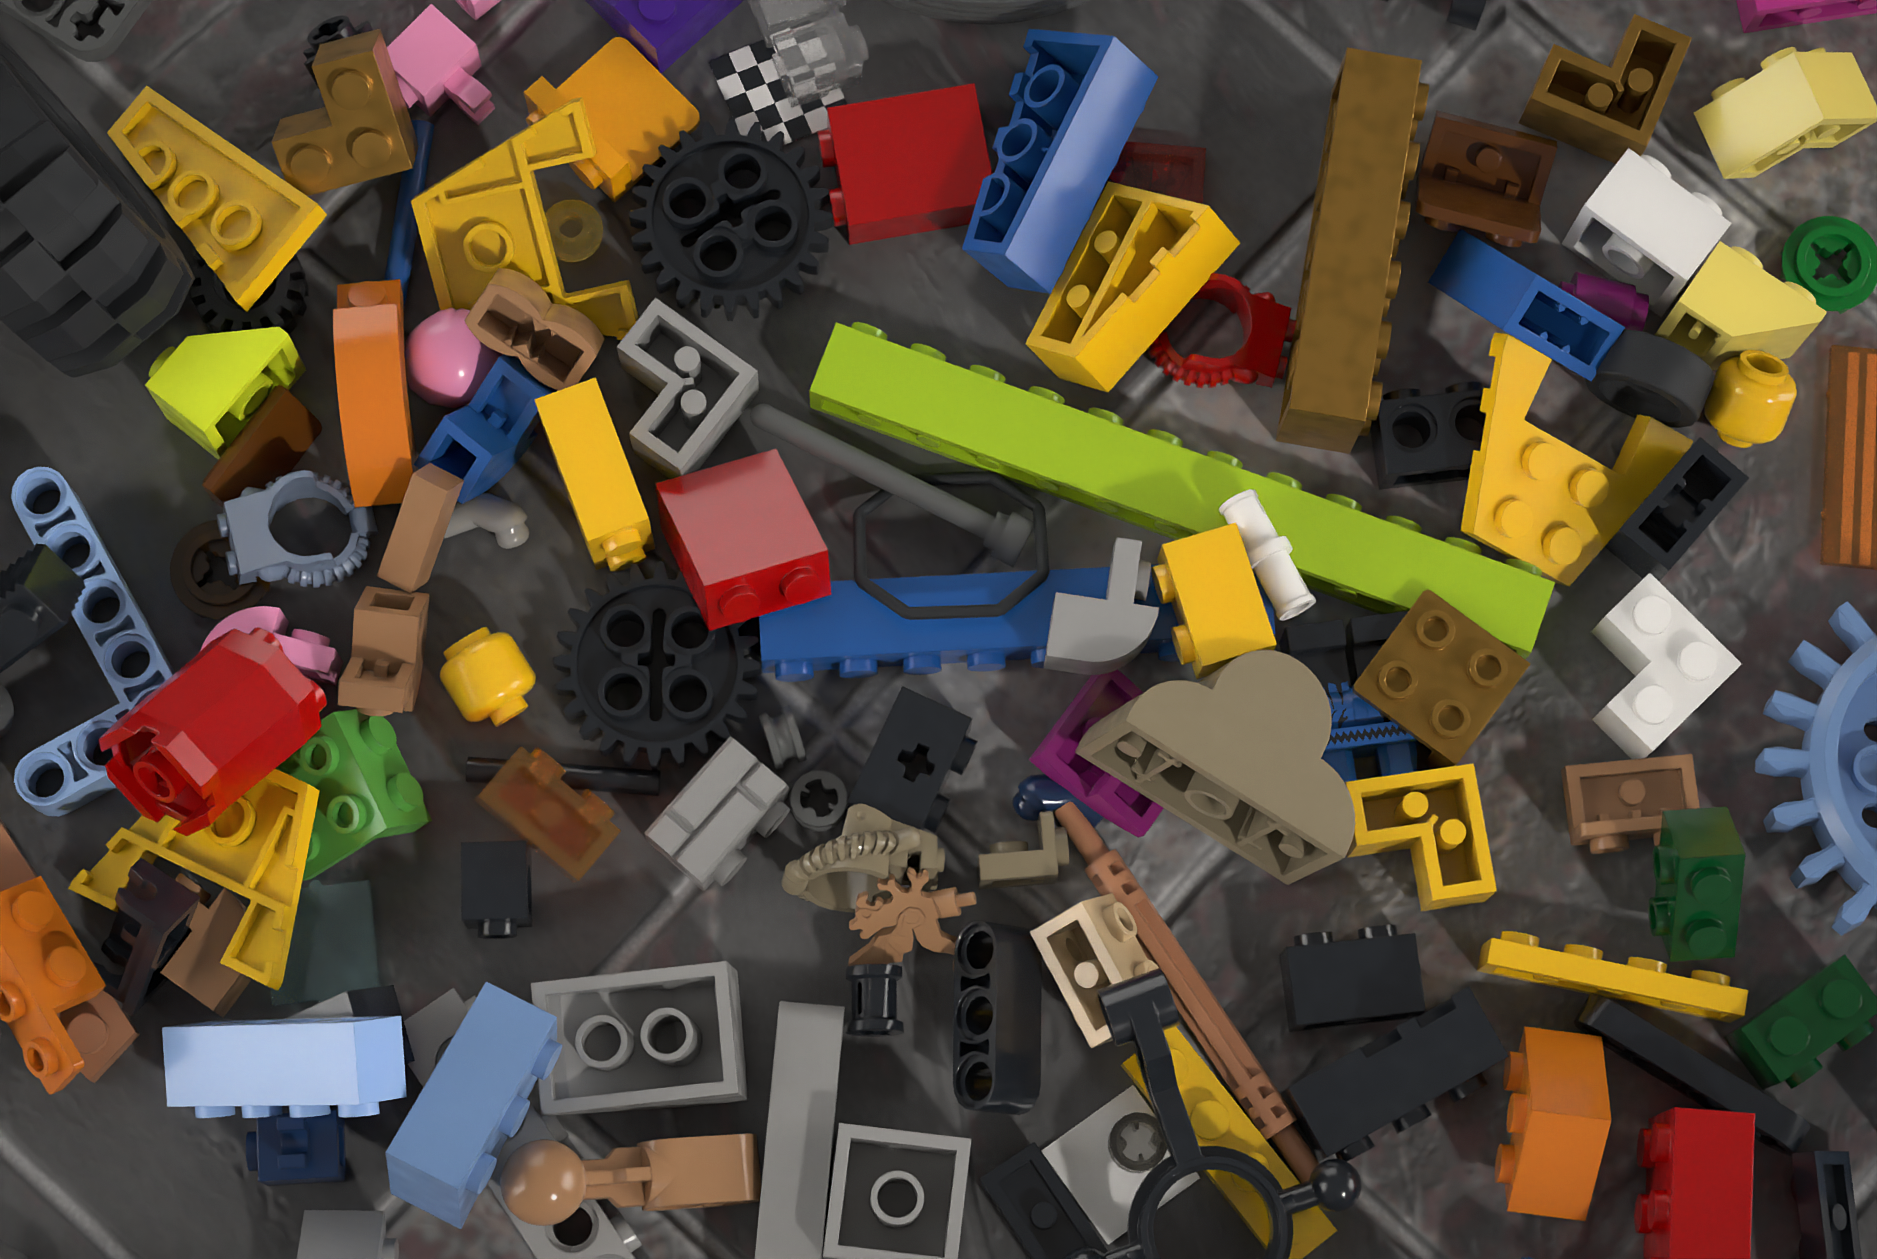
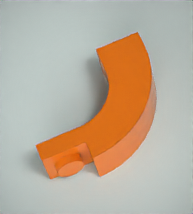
[333,279,418,508]

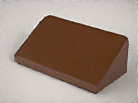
[202,384,322,508]

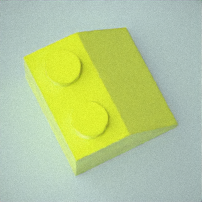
[145,327,306,460]

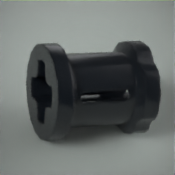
[845,964,904,1037]

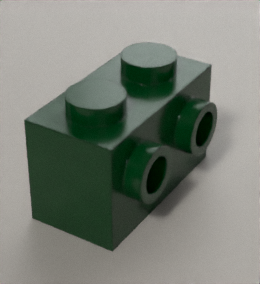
[1648,807,1746,962]
[1724,954,1877,1090]

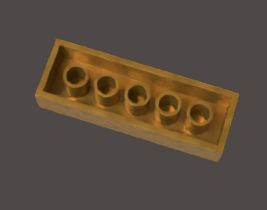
[1276,47,1429,454]

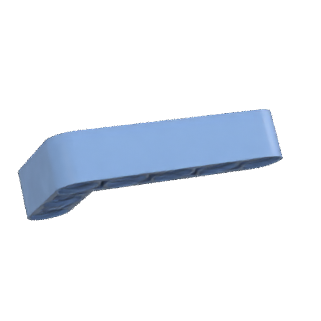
[11,467,175,817]

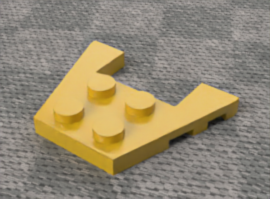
[411,97,639,340]
[1460,332,1693,587]
[68,769,320,991]

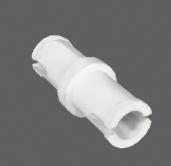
[1218,489,1316,621]

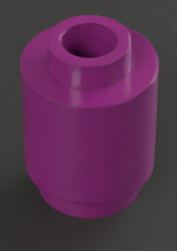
[1558,271,1649,332]

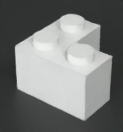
[1591,573,1742,759]

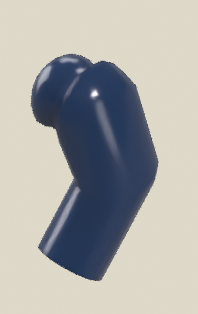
[1012,774,1104,829]

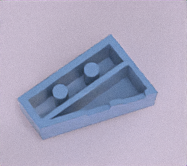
[386,982,562,1229]

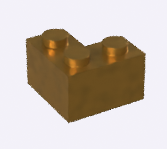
[1518,14,1692,164]
[272,29,419,196]

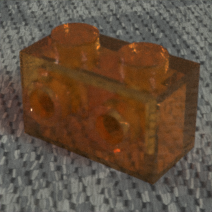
[474,746,621,882]

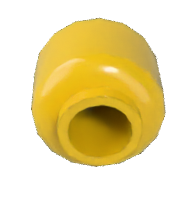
[1704,350,1797,448]
[440,627,536,727]

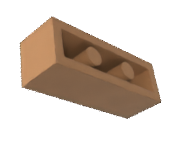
[377,463,464,594]

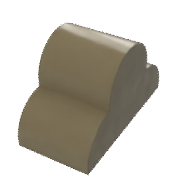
[1075,650,1355,885]

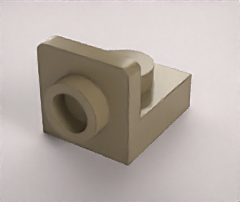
[976,811,1069,890]

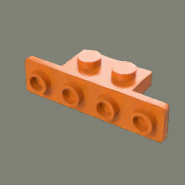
[0,876,106,1095]

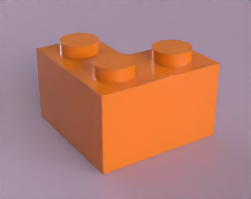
[1495,1026,1611,1221]

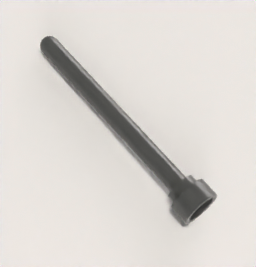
[750,404,1034,567]

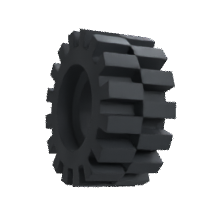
[189,251,309,333]

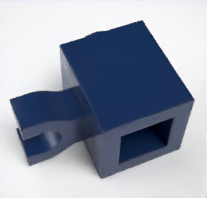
[246,1110,347,1186]

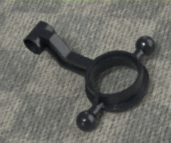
[1064,968,1362,1259]

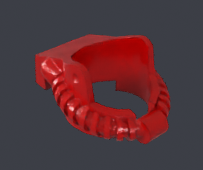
[1148,273,1297,388]

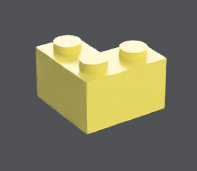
[1694,47,1877,179]

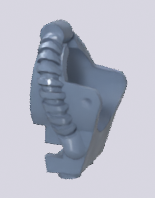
[217,470,379,588]

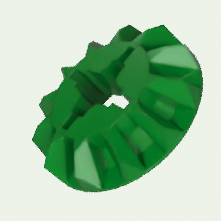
[1780,216,1877,314]

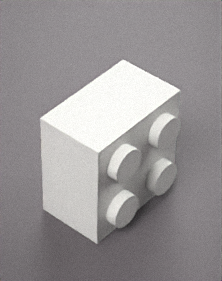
[1562,148,1732,317]

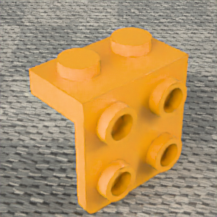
[524,37,700,203]

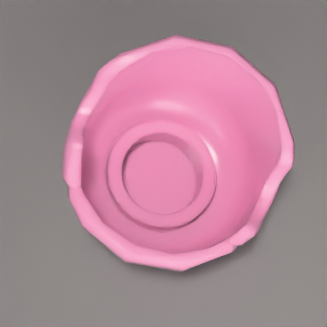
[404,307,504,408]

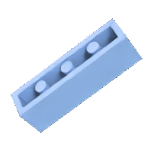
[162,1016,407,1118]

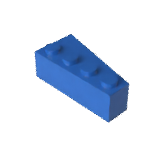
[962,29,1158,294]

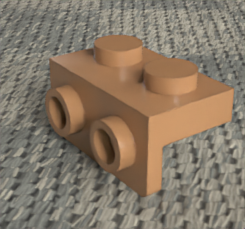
[1561,754,1700,854]

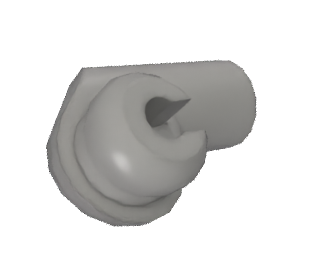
[444,493,529,549]

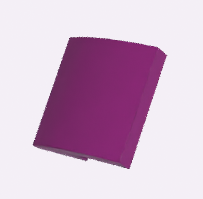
[1029,669,1164,838]

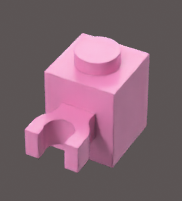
[387,4,495,125]

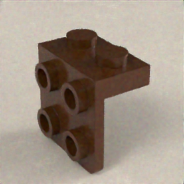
[1415,110,1558,247]

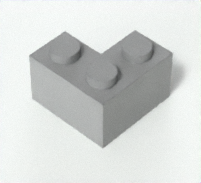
[617,298,759,479]

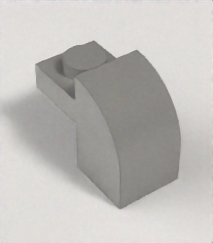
[1043,537,1159,675]

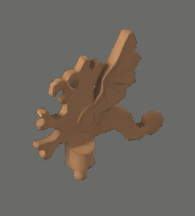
[848,867,976,971]

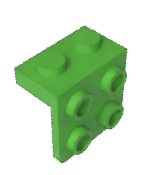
[275,709,432,881]

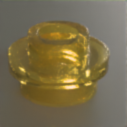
[545,199,603,262]

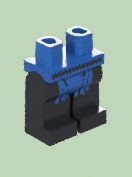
[1279,611,1420,783]

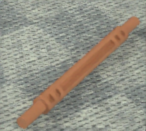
[1053,802,1320,1183]

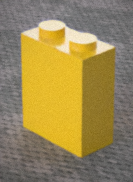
[534,378,655,572]

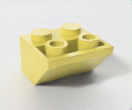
[1655,241,1827,370]

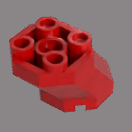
[98,627,327,837]

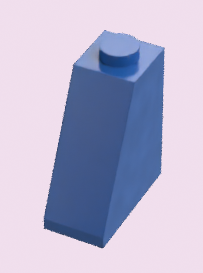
[1428,229,1625,382]

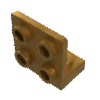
[1352,590,1531,769]

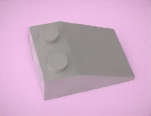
[531,961,749,1116]

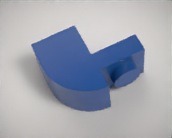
[414,354,558,504]

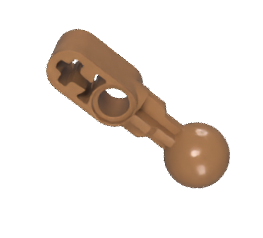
[500,1134,761,1226]

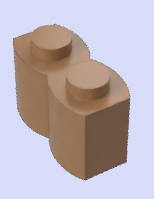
[464,268,604,390]

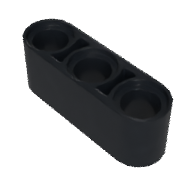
[953,920,1042,1115]

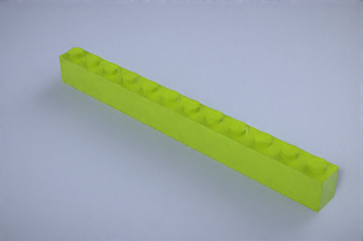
[809,322,1555,659]

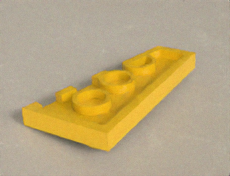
[107,85,327,312]

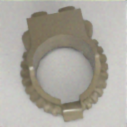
[781,804,945,913]

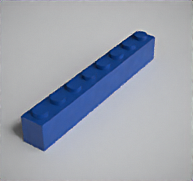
[759,564,1275,682]

